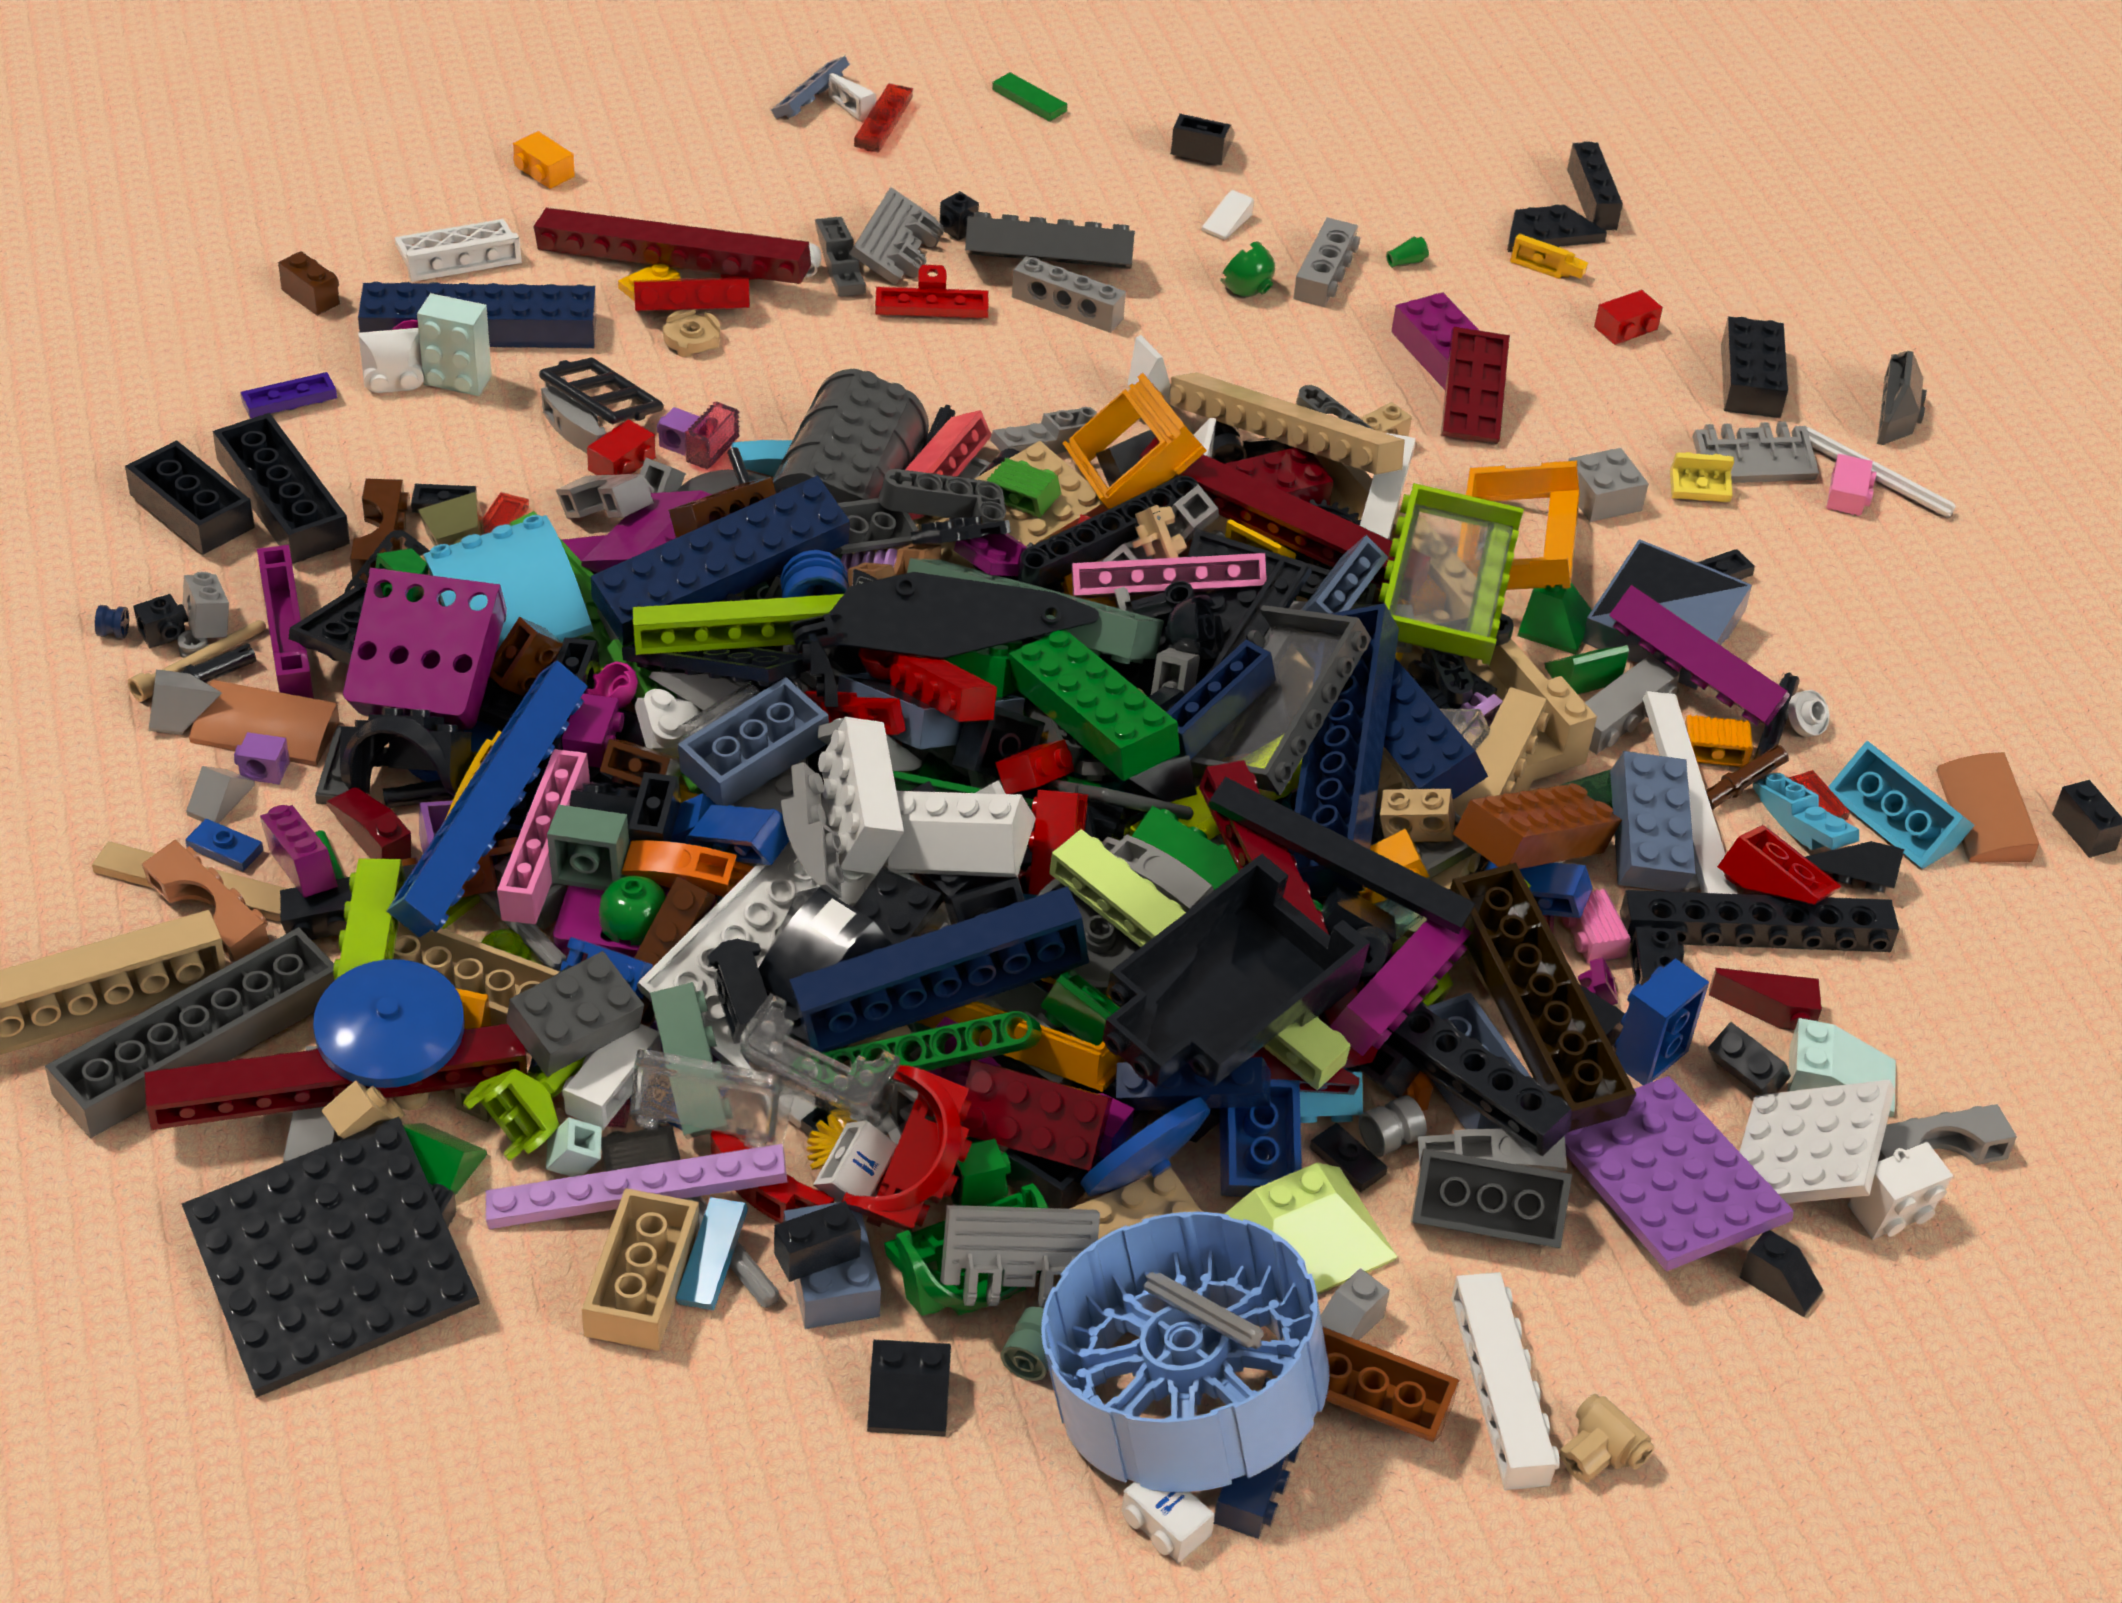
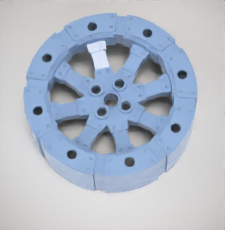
[1041,1212,1329,1492]

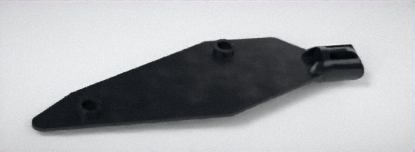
[789,572,1099,659]

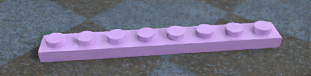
[486,1144,787,1229]

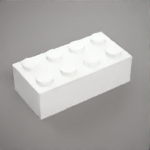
[818,717,904,874]

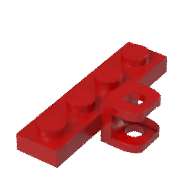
[875,265,989,318]

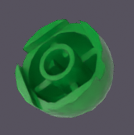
[1220,241,1275,297]
[599,876,666,945]

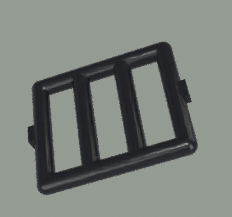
[539,357,664,424]

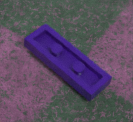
[240,372,337,418]

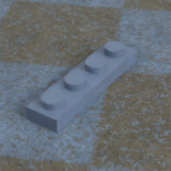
[771,56,850,119]

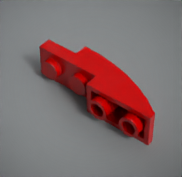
[804,691,906,735]
[710,1129,834,1223]

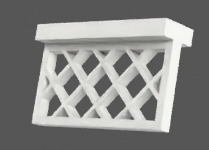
[394,219,522,282]

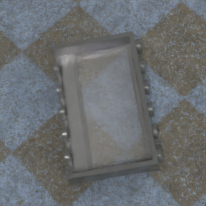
[1190,605,1371,796]

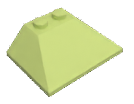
[1224,1162,1397,1295]

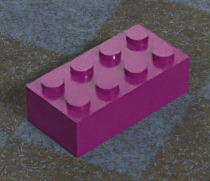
[1391,292,1480,390]

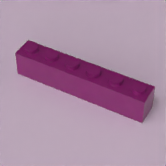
[1609,585,1790,727]
[1330,919,1472,1056]

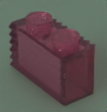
[685,402,740,470]

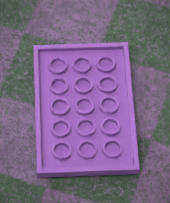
[1564,1076,1794,1272]

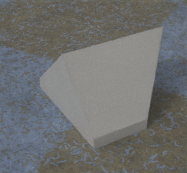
[148,669,222,735]

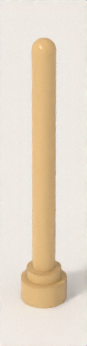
[128,620,266,702]

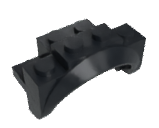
[340,708,478,797]

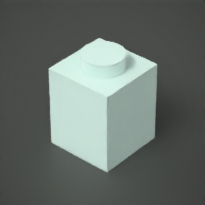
[546,1117,602,1177]

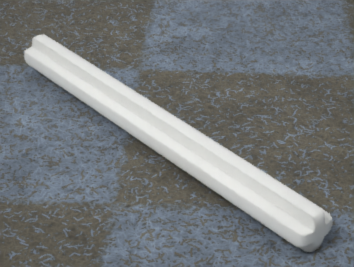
[1807,427,1956,518]

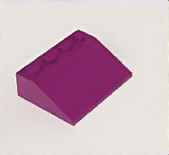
[581,490,711,573]

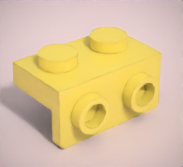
[1670,452,1734,502]

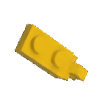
[1510,234,1588,279]

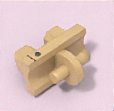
[1132,505,1187,559]

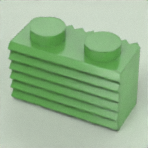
[987,458,1062,518]

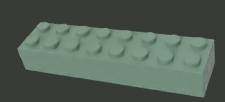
[907,558,1164,664]

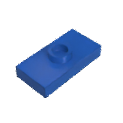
[185,818,264,872]

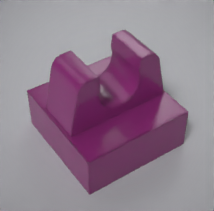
[1578,957,1618,1005]

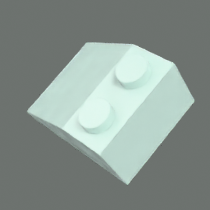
[1787,1018,1896,1117]

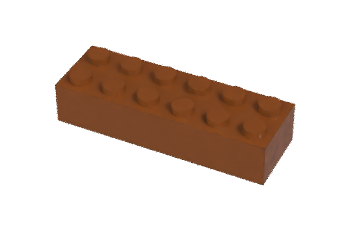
[1453,783,1622,869]

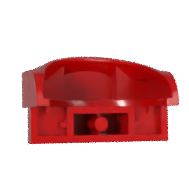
[842,1065,972,1233]

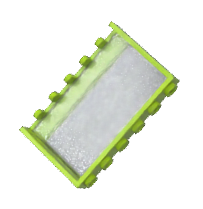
[1378,483,1524,665]

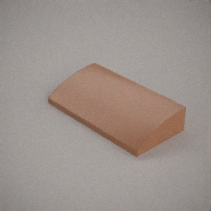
[189,680,340,766]
[1936,752,2039,862]

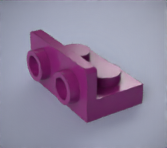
[953,533,1027,576]

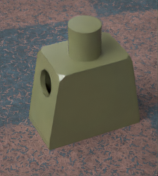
[419,492,484,546]

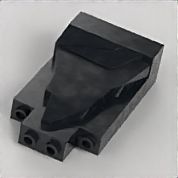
[1102,854,1370,1088]

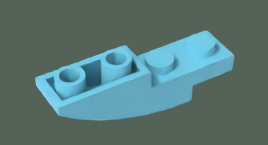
[1753,773,1859,850]

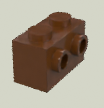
[278,251,340,316]
[489,617,563,697]
[600,739,681,786]

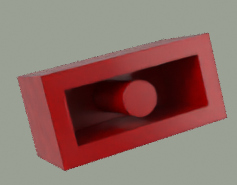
[1594,290,1663,345]
[587,419,656,475]
[995,739,1075,794]

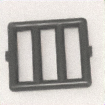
[1048,780,1194,820]

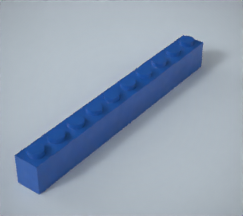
[387,660,588,938]

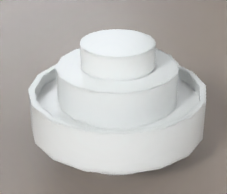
[1788,690,1830,737]

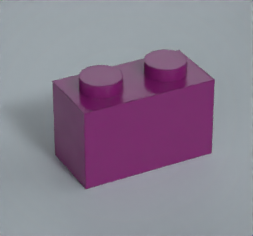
[562,694,624,768]

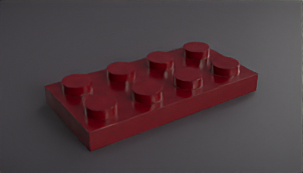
[1441,326,1510,444]
[960,1060,1113,1171]

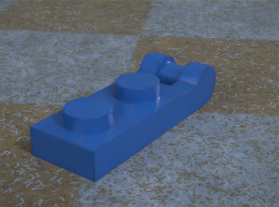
[560,937,653,999]

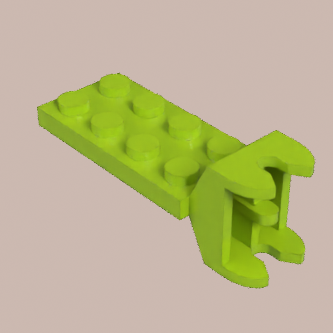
[463,1056,586,1161]

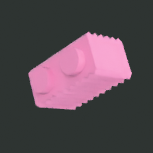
[1826,454,1876,516]
[1562,888,1631,963]

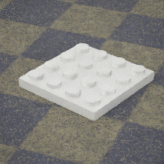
[1739,1080,1895,1203]

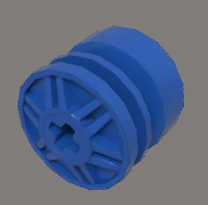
[780,550,849,598]

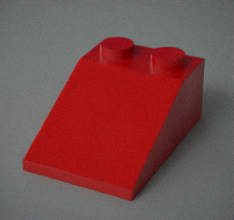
[1717,825,1842,904]

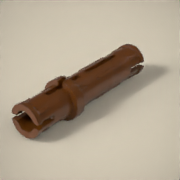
[1706,744,1789,810]

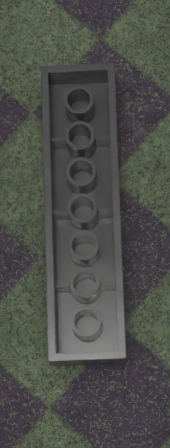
[45,927,335,1139]

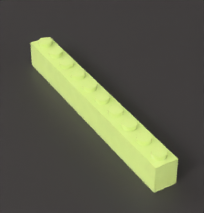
[1049,829,1351,1090]

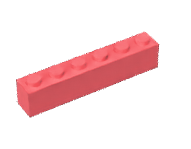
[905,410,992,520]

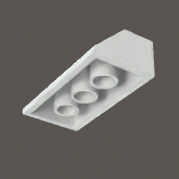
[888,791,1036,877]

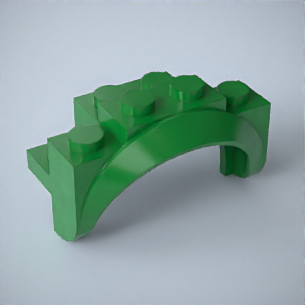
[884,1183,1048,1316]

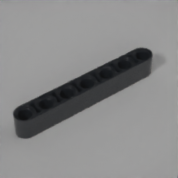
[1018,476,1199,587]

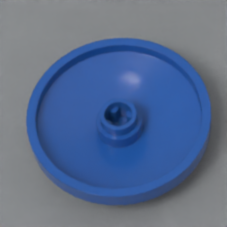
[313,959,465,1088]
[1080,1097,1211,1197]

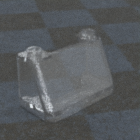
[739,993,901,1127]

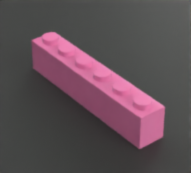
[1072,553,1267,598]
[497,749,590,925]

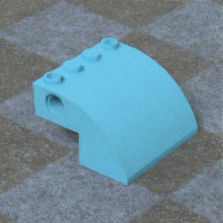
[423,515,593,652]

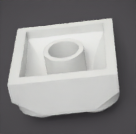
[358,328,424,393]
[635,689,706,757]

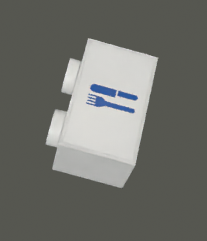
[813,1120,897,1203]
[1121,1482,1215,1563]

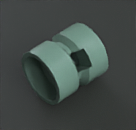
[1001,1306,1049,1381]

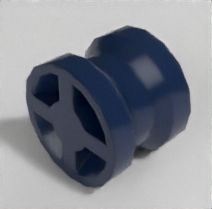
[95,605,130,638]

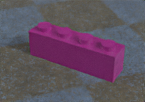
[260,805,338,898]

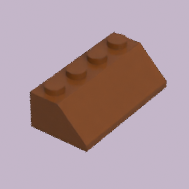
[1322,1326,1460,1443]

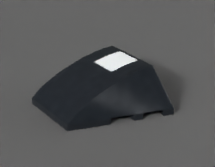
[758,887,893,1011]

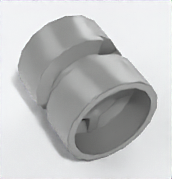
[1358,1095,1427,1157]

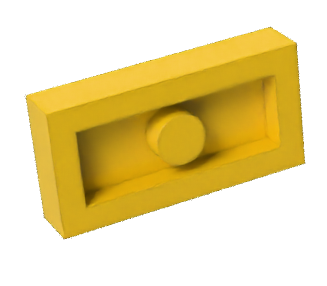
[618,263,680,301]

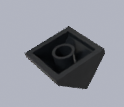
[1321,882,1396,957]

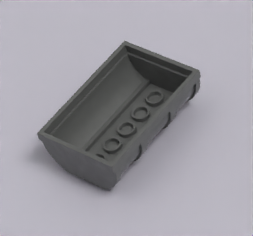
[773,368,929,503]

